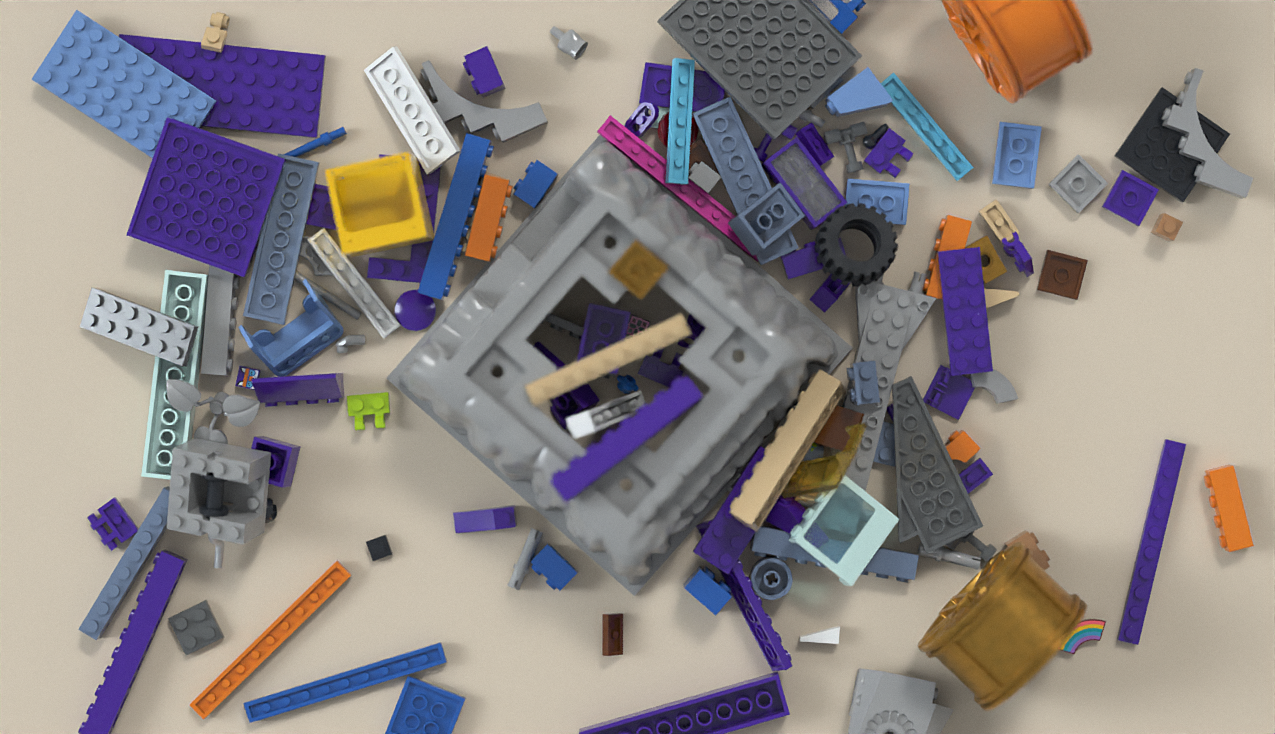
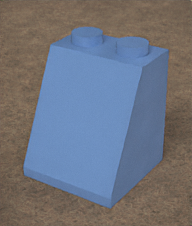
[825,67,893,117]

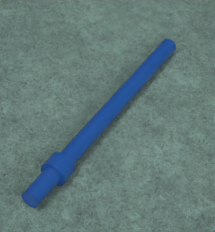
[283,127,347,157]

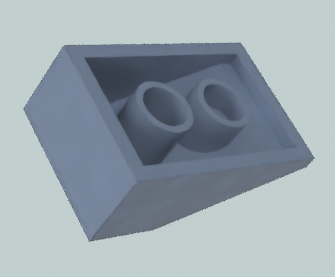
[728,183,805,256]

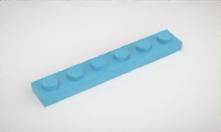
[665,58,695,185]
[881,72,974,181]

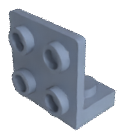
[847,361,880,406]

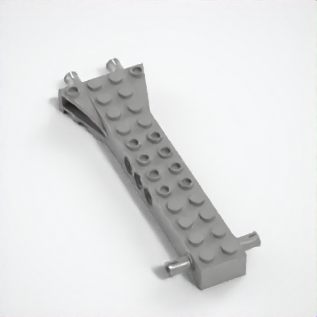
[798,271,936,534]

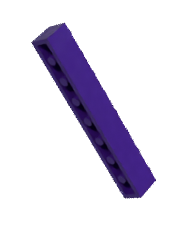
[550,376,703,504]

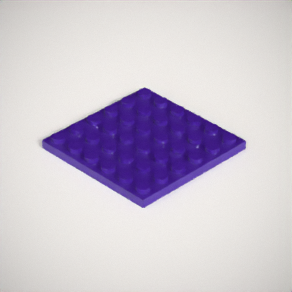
[126,117,286,277]

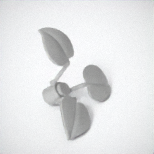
[166,379,260,444]

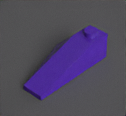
[533,341,600,430]

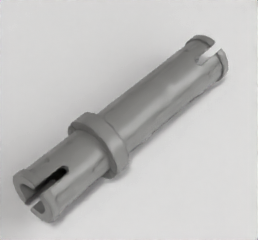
[507,528,543,590]
[917,542,981,570]

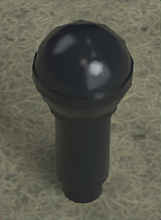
[862,123,889,149]

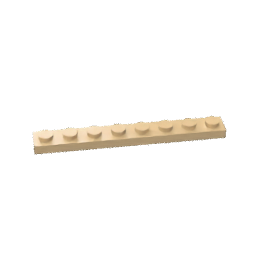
[525,313,691,406]

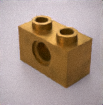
[965,236,1007,284]

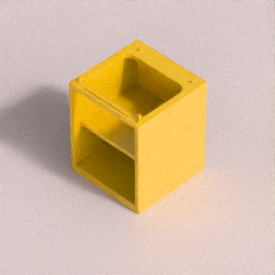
[325,152,435,257]

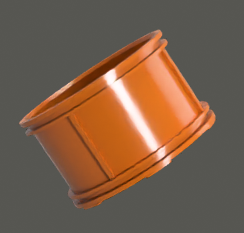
[941,0,1092,104]

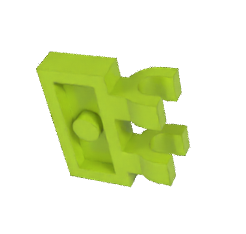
[347,392,390,430]

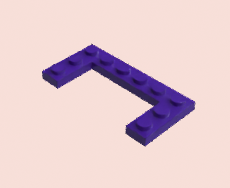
[367,154,441,283]

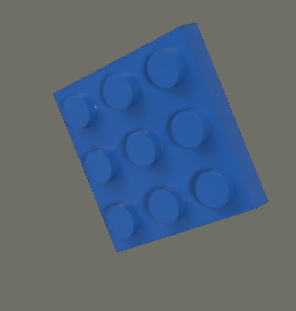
[385,675,466,734]

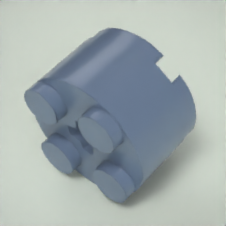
[750,556,793,600]

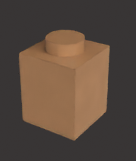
[1151,213,1183,242]

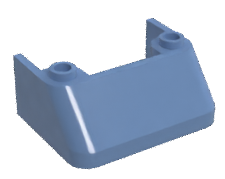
[238,279,344,377]

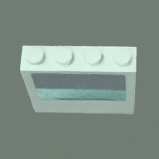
[789,473,899,586]

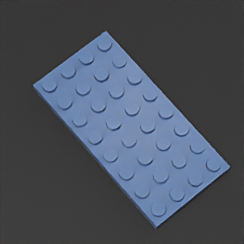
[32,10,217,158]

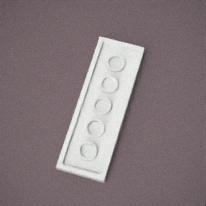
[364,47,461,174]

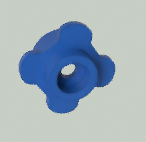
[617,374,639,394]

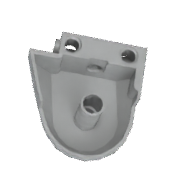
[848,668,954,734]

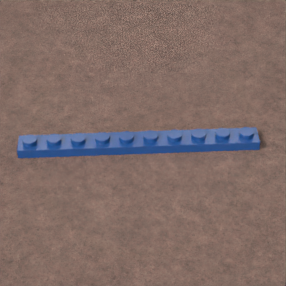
[243,642,447,723]

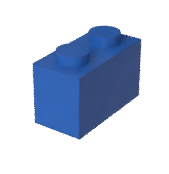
[513,160,558,209]
[531,543,578,590]

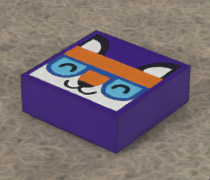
[235,366,261,390]

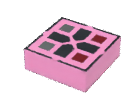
[626,314,650,336]

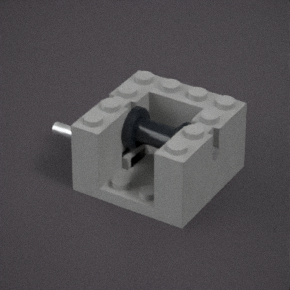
[167,438,271,568]

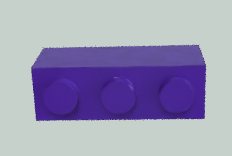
[781,237,846,280]

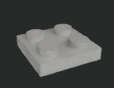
[1048,154,1108,213]

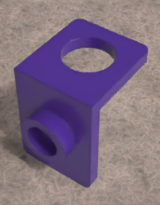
[677,313,706,349]

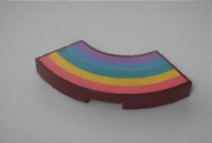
[1059,619,1106,654]

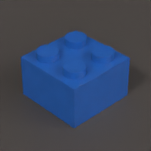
[684,566,732,615]

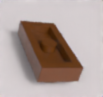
[602,613,623,656]

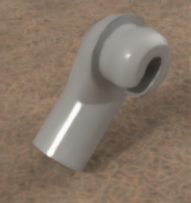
[336,335,365,353]

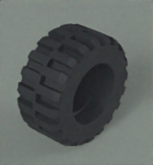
[814,203,898,287]

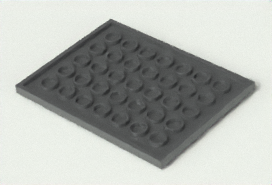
[657,0,862,140]

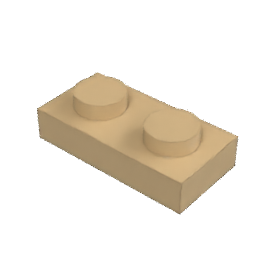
[978,199,1020,245]

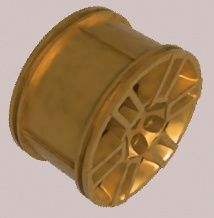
[918,541,1087,711]

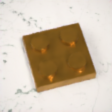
[608,239,669,299]

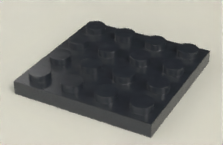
[1114,87,1230,203]

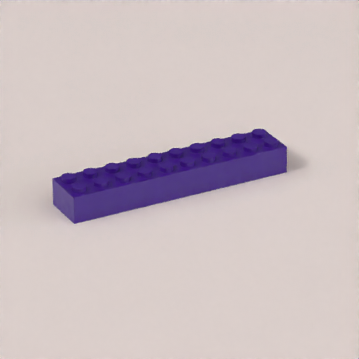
[579,672,790,734]

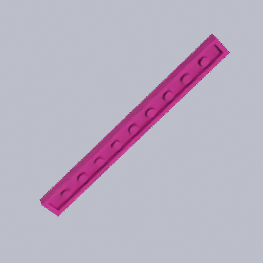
[597,115,759,262]

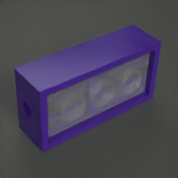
[761,137,848,230]

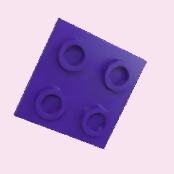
[923,365,975,420]

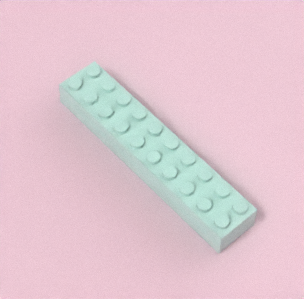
[141,270,208,480]

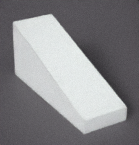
[799,626,840,644]

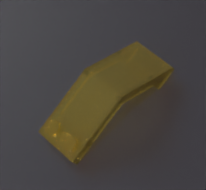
[781,423,867,499]

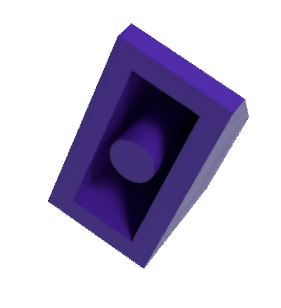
[809,274,850,313]

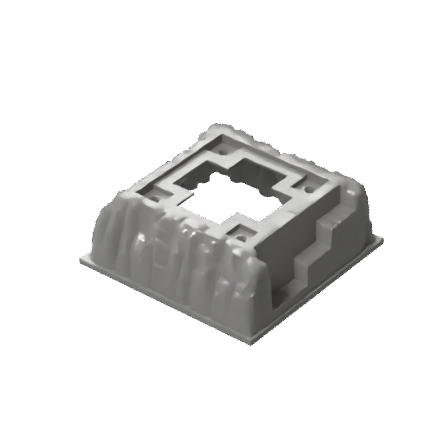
[387,135,852,596]

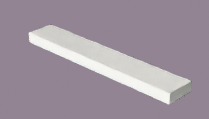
[307,228,401,339]

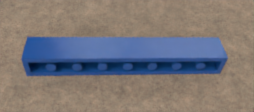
[418,133,494,300]

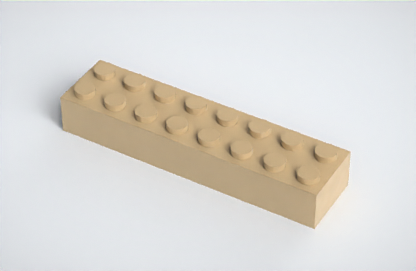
[730,369,845,532]

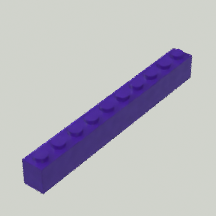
[78,549,188,734]

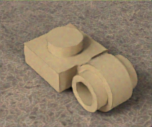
[201,12,230,53]

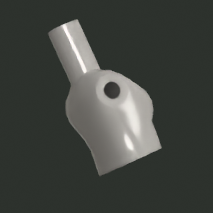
[550,26,588,60]

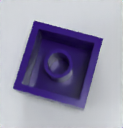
[462,46,506,98]
[251,436,301,488]

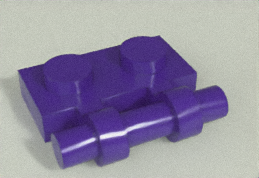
[87,497,139,551]

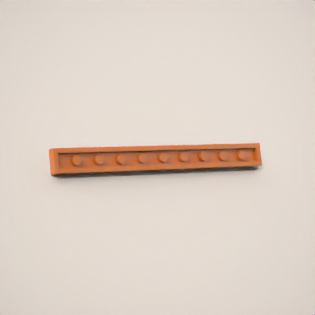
[189,560,351,720]

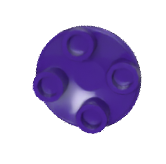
[395,290,436,331]

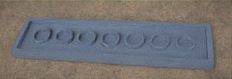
[692,97,799,266]
[243,153,319,325]

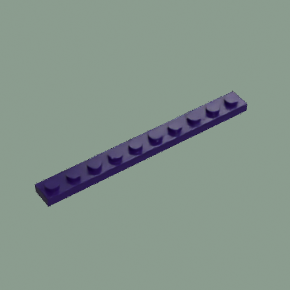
[1117,439,1186,645]

